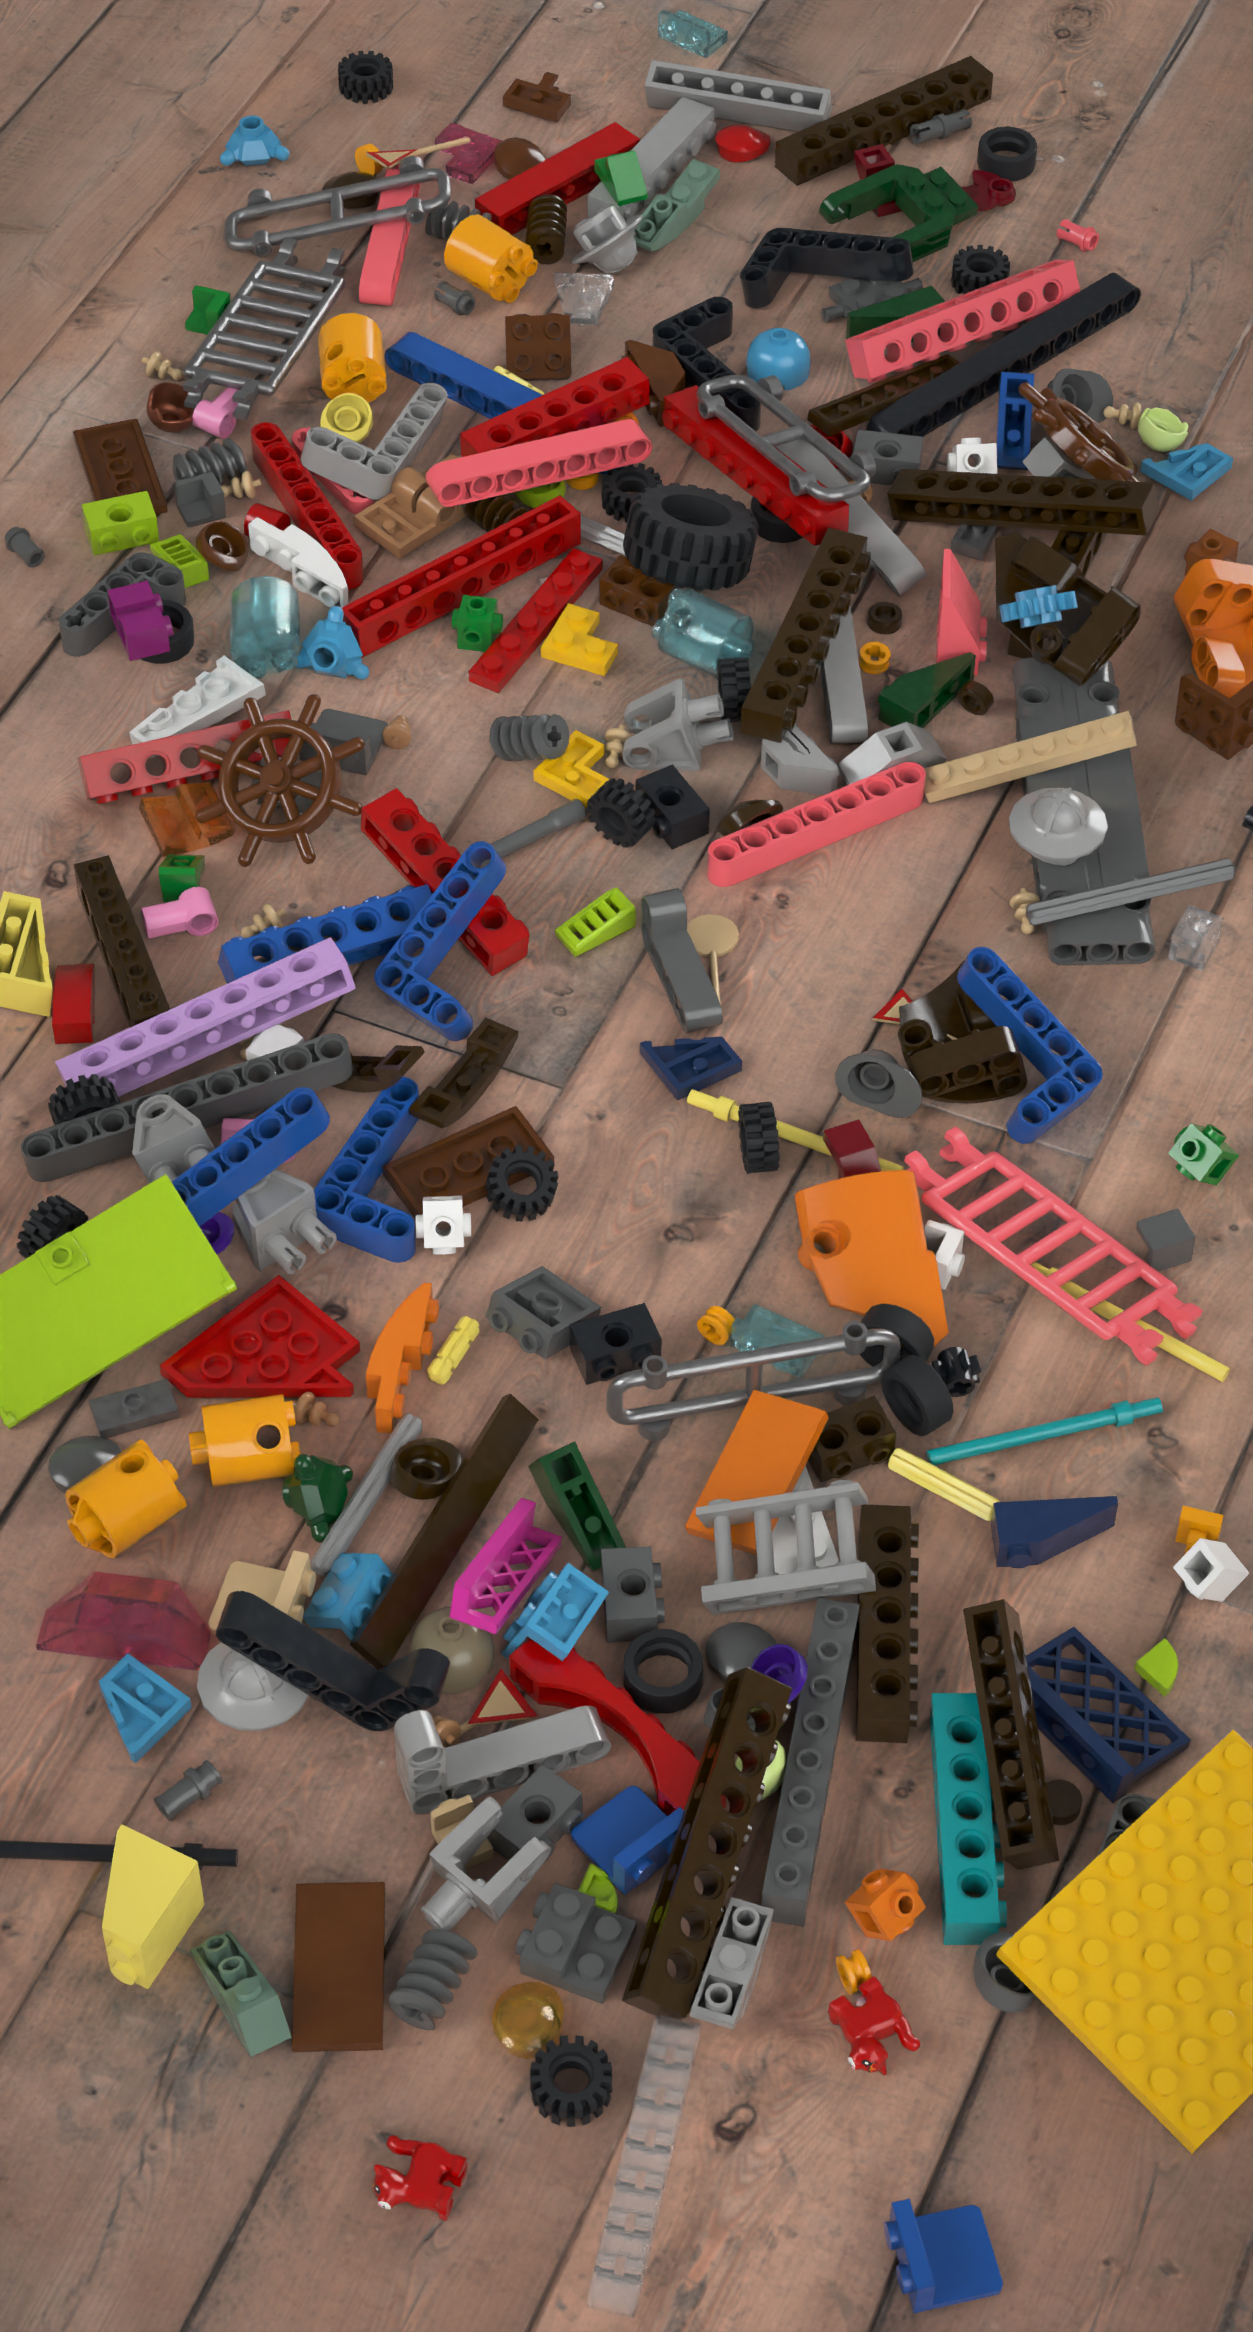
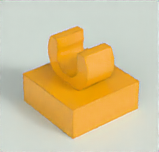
[1175,1505,1224,1555]

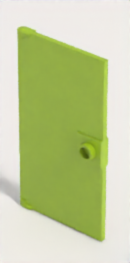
[0,1174,238,1429]

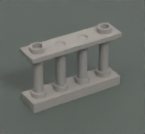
[696,1480,876,1615]

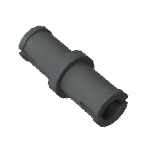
[910,109,972,144]

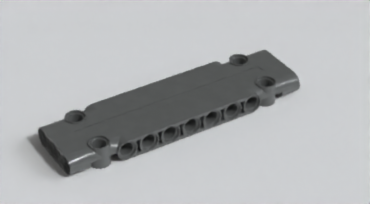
[1012,658,1156,965]

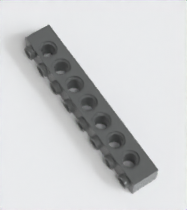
[761,1598,860,1927]

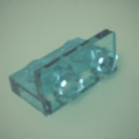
[658,9,728,58]
[731,1304,824,1378]

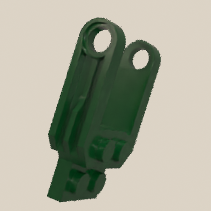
[819,164,979,262]

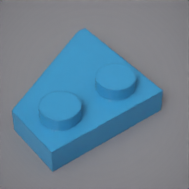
[1140,443,1233,501]
[99,1653,192,1763]

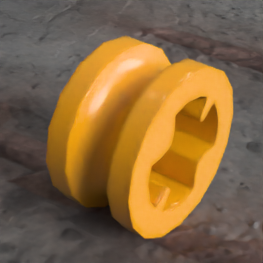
[858,642,891,674]
[697,1305,737,1345]
[836,1949,872,1995]

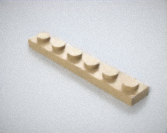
[924,711,1137,804]

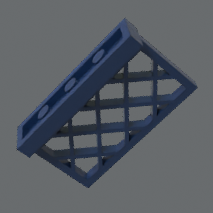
[1026,1627,1191,1803]

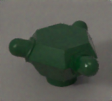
[282,1454,353,1543]

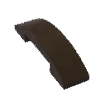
[409,1018,518,1128]
[332,1045,425,1092]

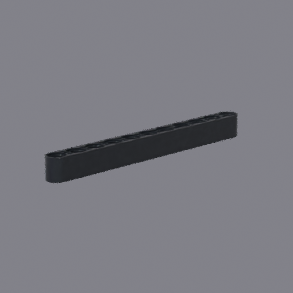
[866,272,1141,437]

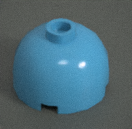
[746,328,811,391]

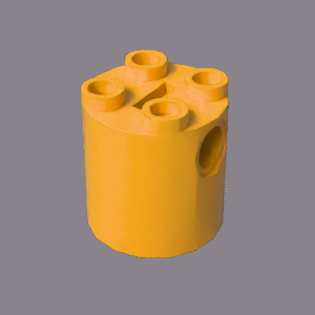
[444,214,538,303]
[318,313,387,403]
[188,1394,300,1487]
[65,1439,187,1558]

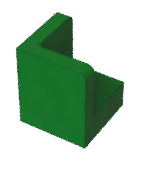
[185,285,231,335]

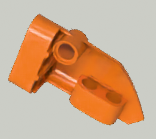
[1173,559,1253,698]
[794,1170,949,1347]

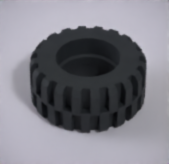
[623,483,759,591]

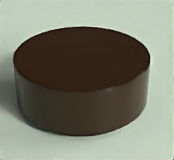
[867,602,902,634]
[957,681,994,715]
[1047,1780,1082,1825]

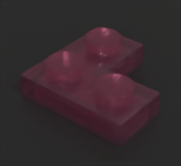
[435,123,502,185]

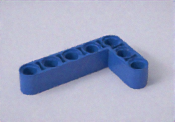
[374,841,506,1041]
[957,947,1103,1144]
[314,1077,419,1263]

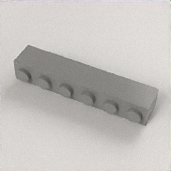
[645,60,832,132]
[588,97,716,221]

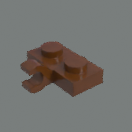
[503,72,571,123]

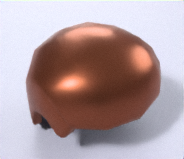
[146,382,195,433]

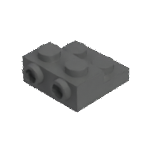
[486,1266,602,1359]
[515,1883,637,2004]

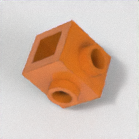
[844,1868,926,1941]

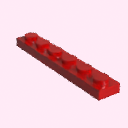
[468,548,603,693]

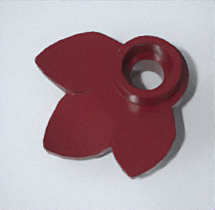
[961,170,1016,211]

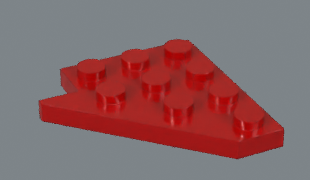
[159,1275,360,1398]

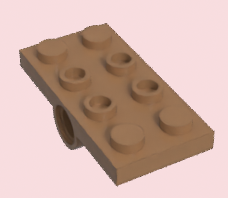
[354,453,467,559]

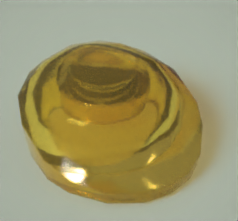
[492,1982,564,2059]

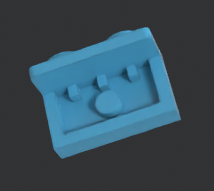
[303,1553,393,1641]

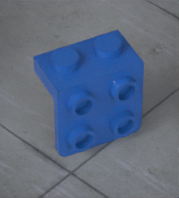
[571,1786,684,1895]
[884,2199,1003,2313]

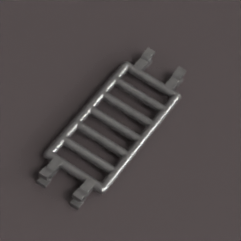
[183,237,346,420]

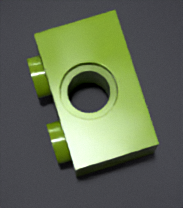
[81,491,159,556]

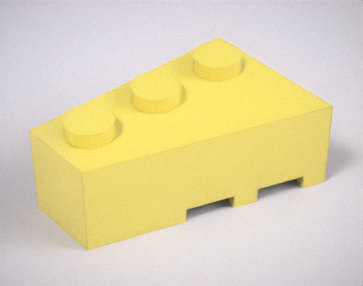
[0,891,53,1017]

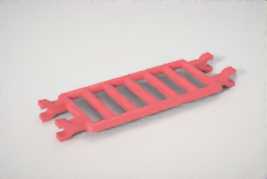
[904,1126,1203,1366]

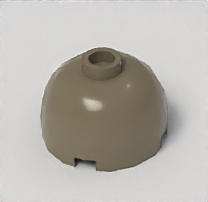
[410,1607,494,1694]

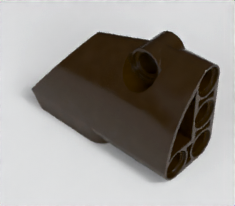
[995,532,1141,687]
[898,960,1028,1104]

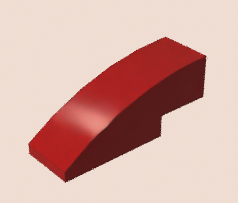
[52,963,95,1044]

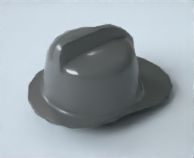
[1047,368,1113,423]
[835,1049,922,1118]

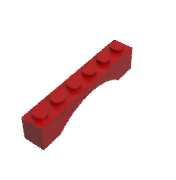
[509,1638,726,1816]

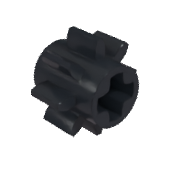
[931,1347,982,1397]

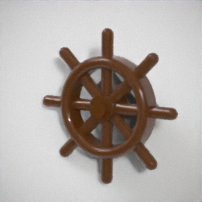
[1019,382,1139,482]
[195,694,365,867]

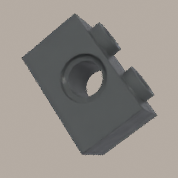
[851,429,924,486]
[601,1546,665,1643]
[487,1764,584,1863]

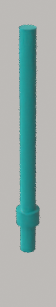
[926,1397,1163,1465]

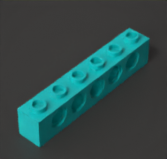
[929,1693,1007,1945]

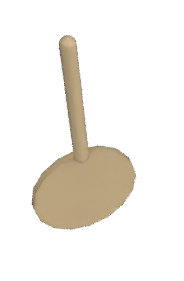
[687,914,739,1005]

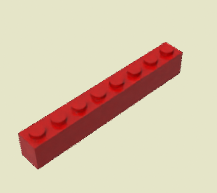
[662,385,849,546]

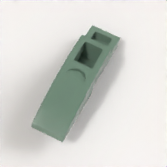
[634,159,721,252]

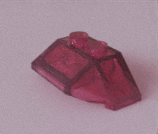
[36,1571,211,1671]

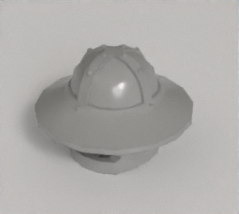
[570,204,643,274]
[1009,787,1108,866]
[197,1642,309,1731]

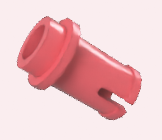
[1057,219,1099,252]

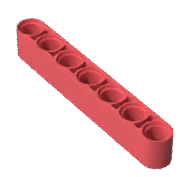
[359,158,422,306]
[426,419,652,507]
[707,762,926,887]

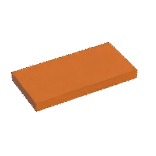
[685,1390,829,1555]

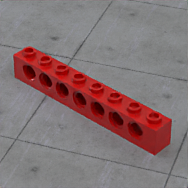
[342,495,581,659]

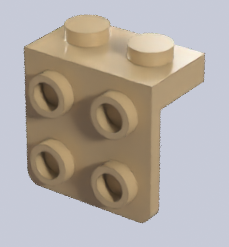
[208,1550,316,1634]

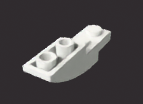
[248,517,349,608]

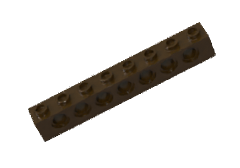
[775,56,993,186]
[887,469,1160,536]
[740,528,871,743]
[622,1667,792,2022]

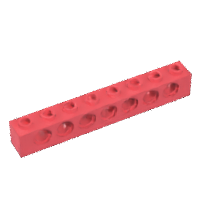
[845,259,1080,383]

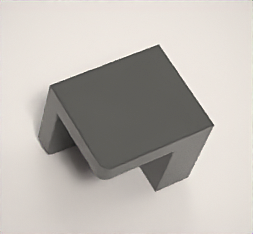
[175,472,226,527]
[1136,1208,1196,1271]

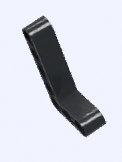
[740,228,914,308]
[652,297,761,431]
[216,1591,450,1732]

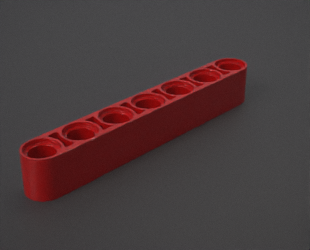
[251,422,364,590]

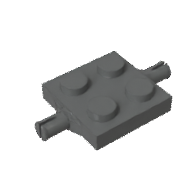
[821,278,923,322]

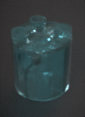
[230,576,300,679]
[652,588,754,677]

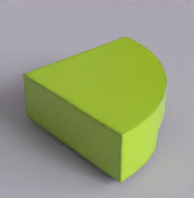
[1134,1638,1178,1697]
[578,1863,618,1914]

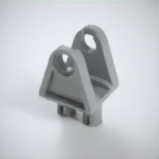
[623,678,734,771]
[132,1094,215,1184]
[232,1169,337,1274]
[420,1797,551,1931]

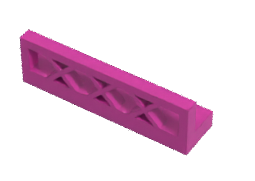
[449,1498,563,1634]

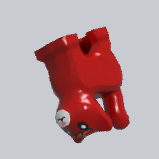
[828,1976,921,2075]
[373,2135,468,2221]

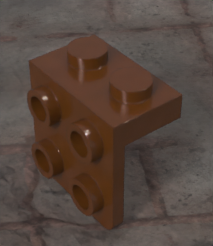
[505,313,572,381]
[1175,673,1253,760]

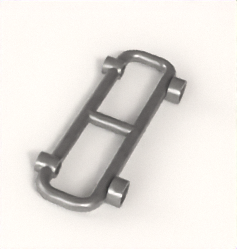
[224,156,452,257]
[697,375,876,502]
[606,1321,901,1441]

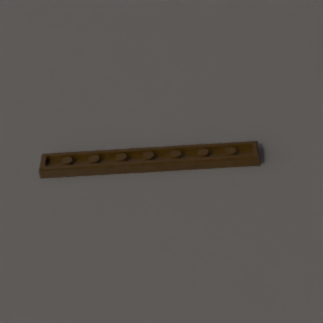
[349,1394,539,1670]

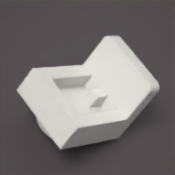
[924,1220,965,1289]

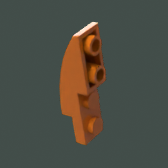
[366,1282,439,1434]

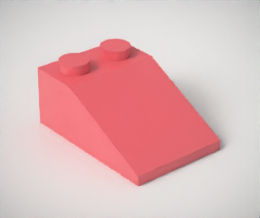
[936,549,987,676]

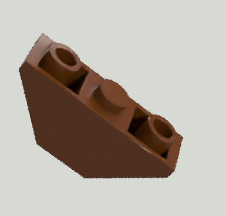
[621,340,685,427]

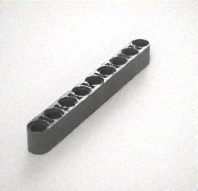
[21,1033,353,1182]

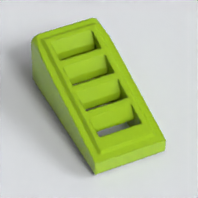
[150,534,209,588]
[555,887,636,957]

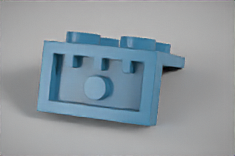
[501,1563,609,1661]

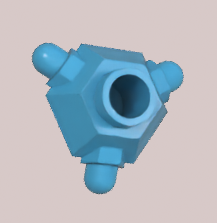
[220,115,290,166]
[293,606,369,680]

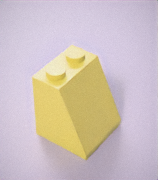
[102,1824,205,1989]

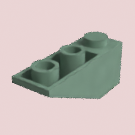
[190,1931,292,2057]

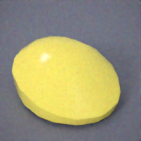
[319,393,373,443]

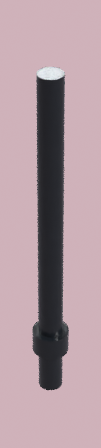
[0,1840,238,1870]

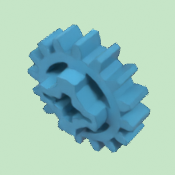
[999,585,1078,628]

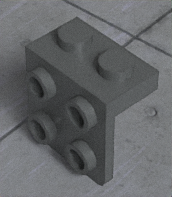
[299,709,388,775]

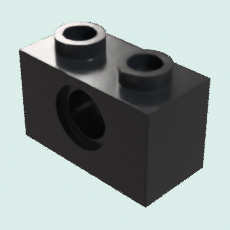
[635,764,710,849]
[570,1303,662,1385]

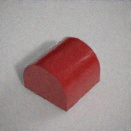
[244,503,291,537]

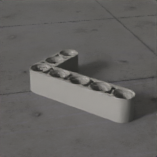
[300,383,448,500]
[394,1706,612,1814]

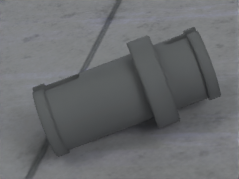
[154,1760,223,1821]

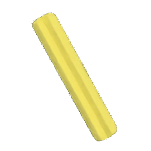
[888,1448,1000,1521]

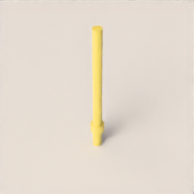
[687,1089,904,1171]
[1031,1262,1230,1382]

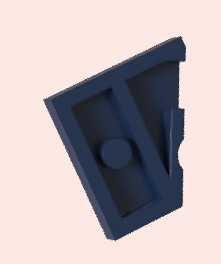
[640,1036,742,1101]

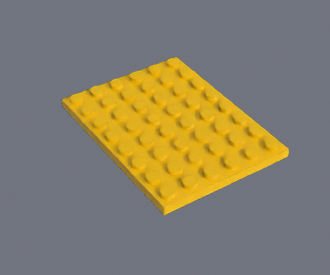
[996,1729,1253,2154]

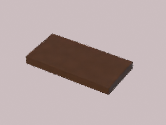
[73,419,168,514]
[382,1106,554,1221]
[292,1882,385,2052]

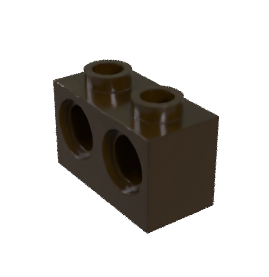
[808,1395,896,1482]

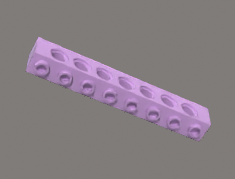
[55,937,356,1111]

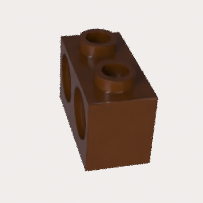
[599,555,679,629]

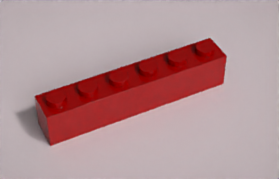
[474,122,640,235]

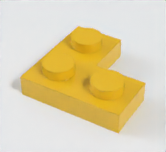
[541,603,618,676]
[533,730,610,808]

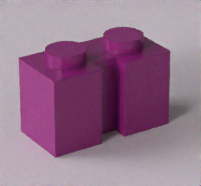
[107,580,173,661]

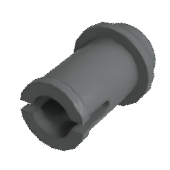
[434,281,476,315]
[5,527,45,568]

